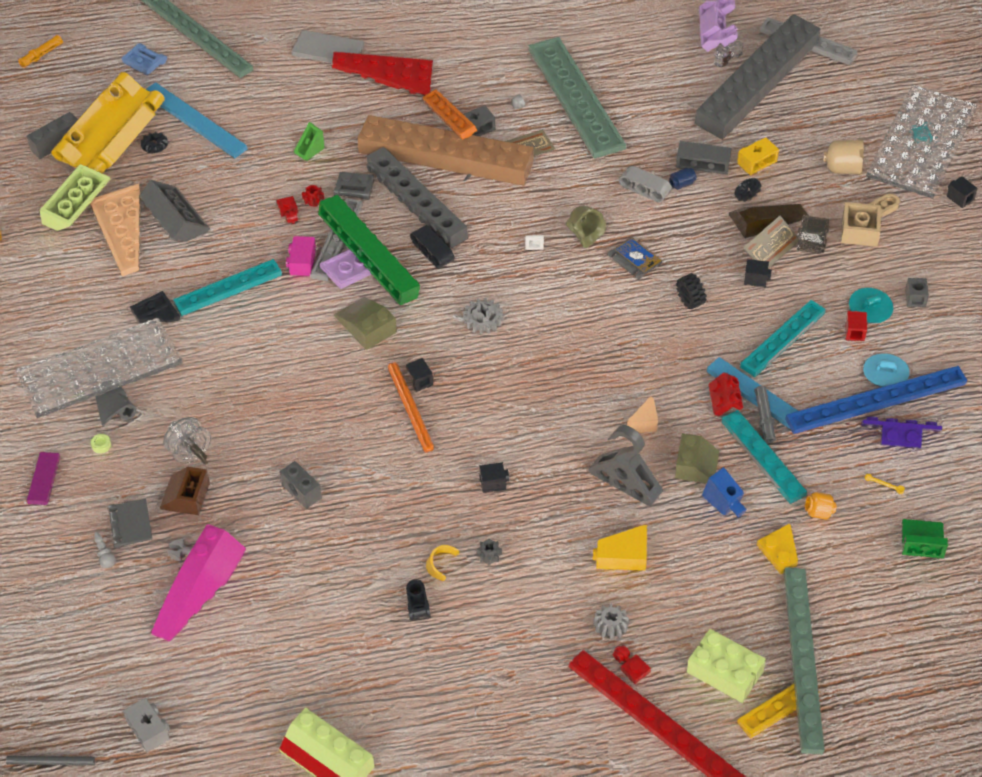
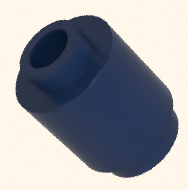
[669,168,697,190]

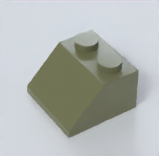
[675,433,719,483]

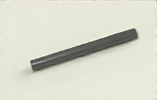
[6,756,96,766]

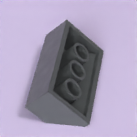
[140,179,210,242]

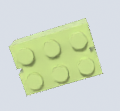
[687,629,766,703]

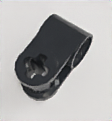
[406,579,431,622]

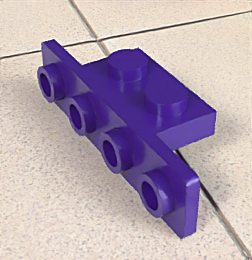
[861,417,942,448]

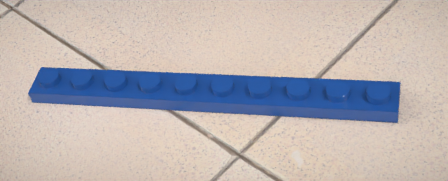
[785,366,967,434]

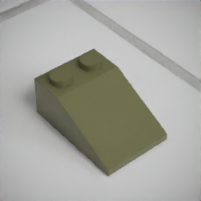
[334,297,397,350]

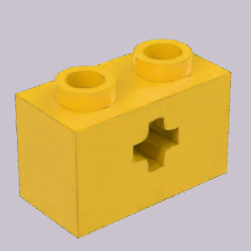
[737,137,779,175]

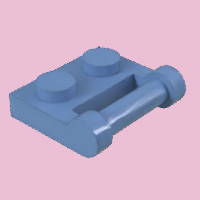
[122,43,167,75]

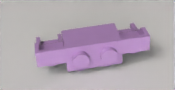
[699,0,738,52]

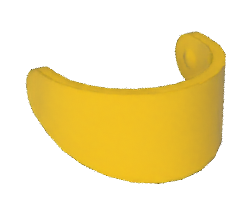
[426,545,460,581]

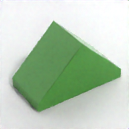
[294,122,325,161]

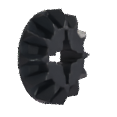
[140,131,168,153]
[734,178,762,202]

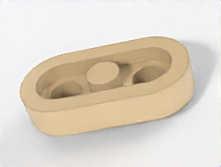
[869,194,900,218]

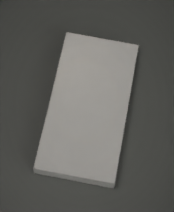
[292,30,365,63]

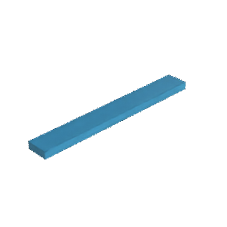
[146,82,247,158]

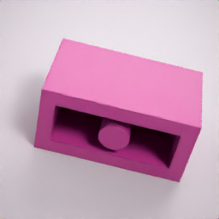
[286,236,316,276]

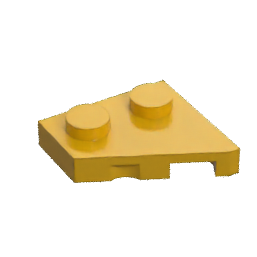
[757,524,798,574]

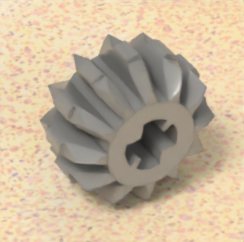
[593,603,629,640]

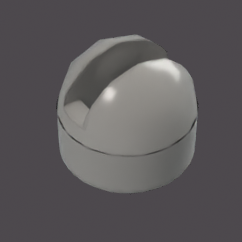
[511,94,526,109]

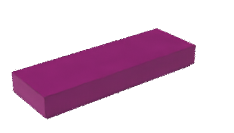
[27,452,60,505]

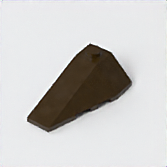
[729,204,809,239]

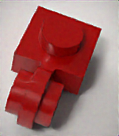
[276,196,298,224]
[612,645,651,684]

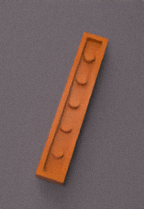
[422,89,477,140]

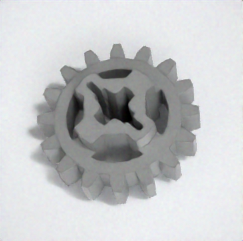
[463,298,503,334]

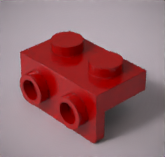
[708,372,743,417]

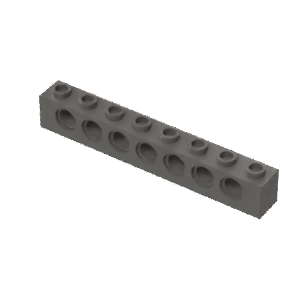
[366,147,468,249]

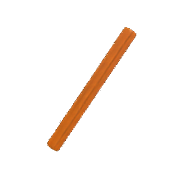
[388,362,434,453]

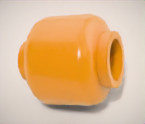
[805,492,837,519]

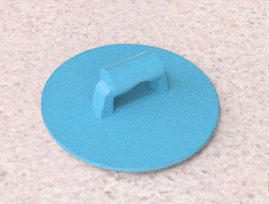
[863,354,910,387]

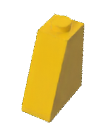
[593,525,647,571]

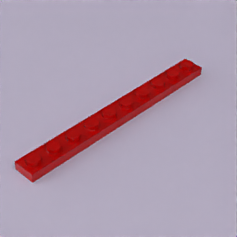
[569,650,746,777]

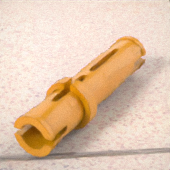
[18,35,63,68]

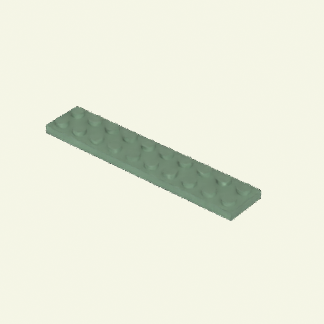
[529,37,626,159]

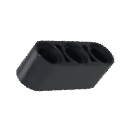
[410,225,455,269]

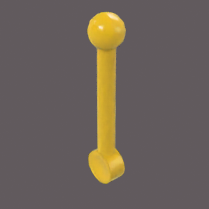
[864,473,905,494]

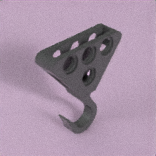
[589,425,663,506]

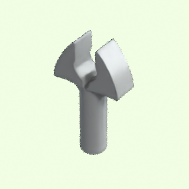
[167,539,193,561]

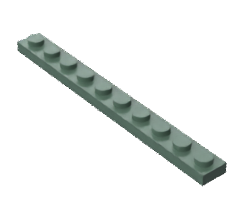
[141,0,253,78]
[784,568,825,755]

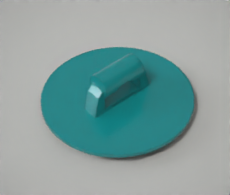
[849,288,893,323]

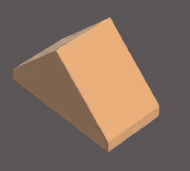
[627,396,658,433]

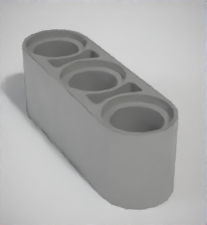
[619,166,672,202]

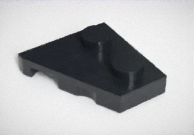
[130,291,180,324]

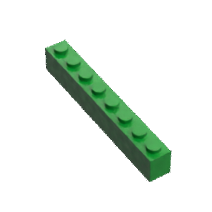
[318,194,420,306]

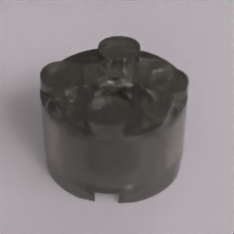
[797,215,829,254]

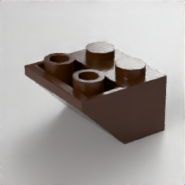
[160,467,210,515]

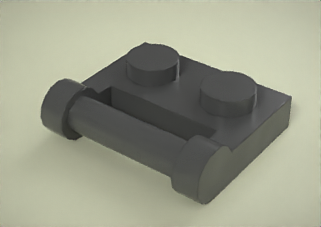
[334,172,374,200]

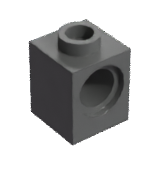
[905,278,929,307]

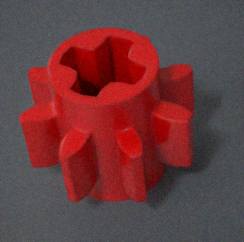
[302,185,324,207]

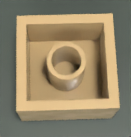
[841,202,881,247]

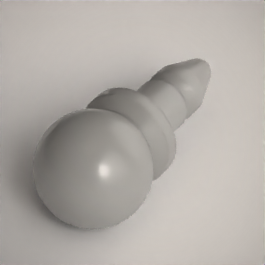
[94,532,116,568]

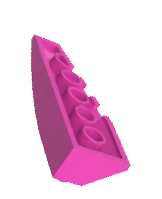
[151,524,246,641]

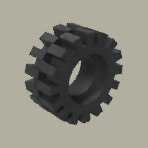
[676,273,707,309]

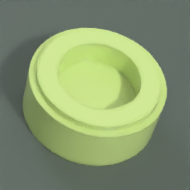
[91,434,111,453]

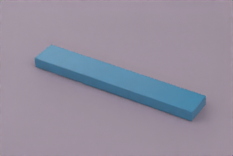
[707,357,798,434]

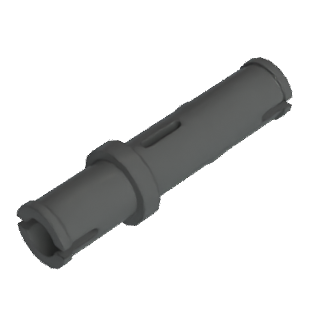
[754,386,776,444]

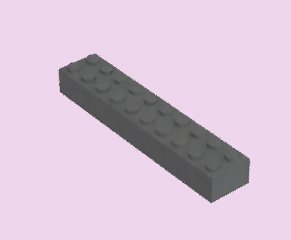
[695,14,821,140]

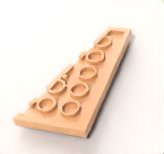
[90,184,140,276]

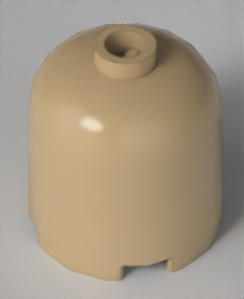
[824,140,864,175]

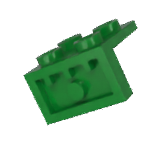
[902,519,948,559]

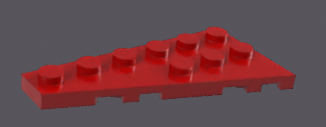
[332,52,433,96]

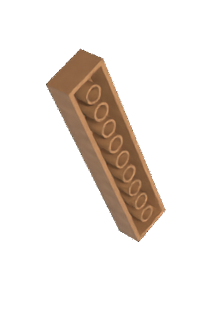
[357,115,534,186]

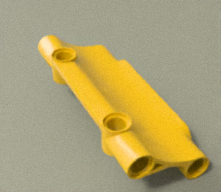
[51,72,165,174]

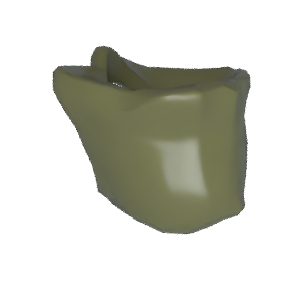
[566,205,606,248]

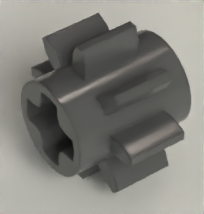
[477,538,502,565]

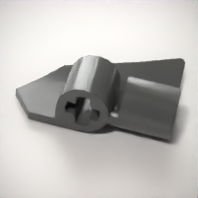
[96,381,136,426]

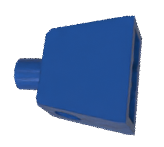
[702,467,747,517]

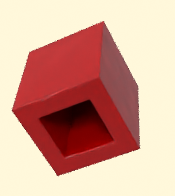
[845,311,867,341]

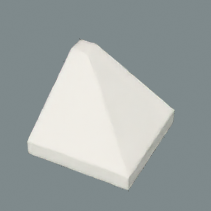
[525,235,544,250]

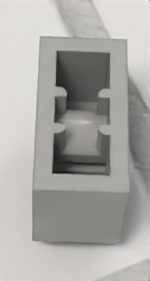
[123,697,170,753]

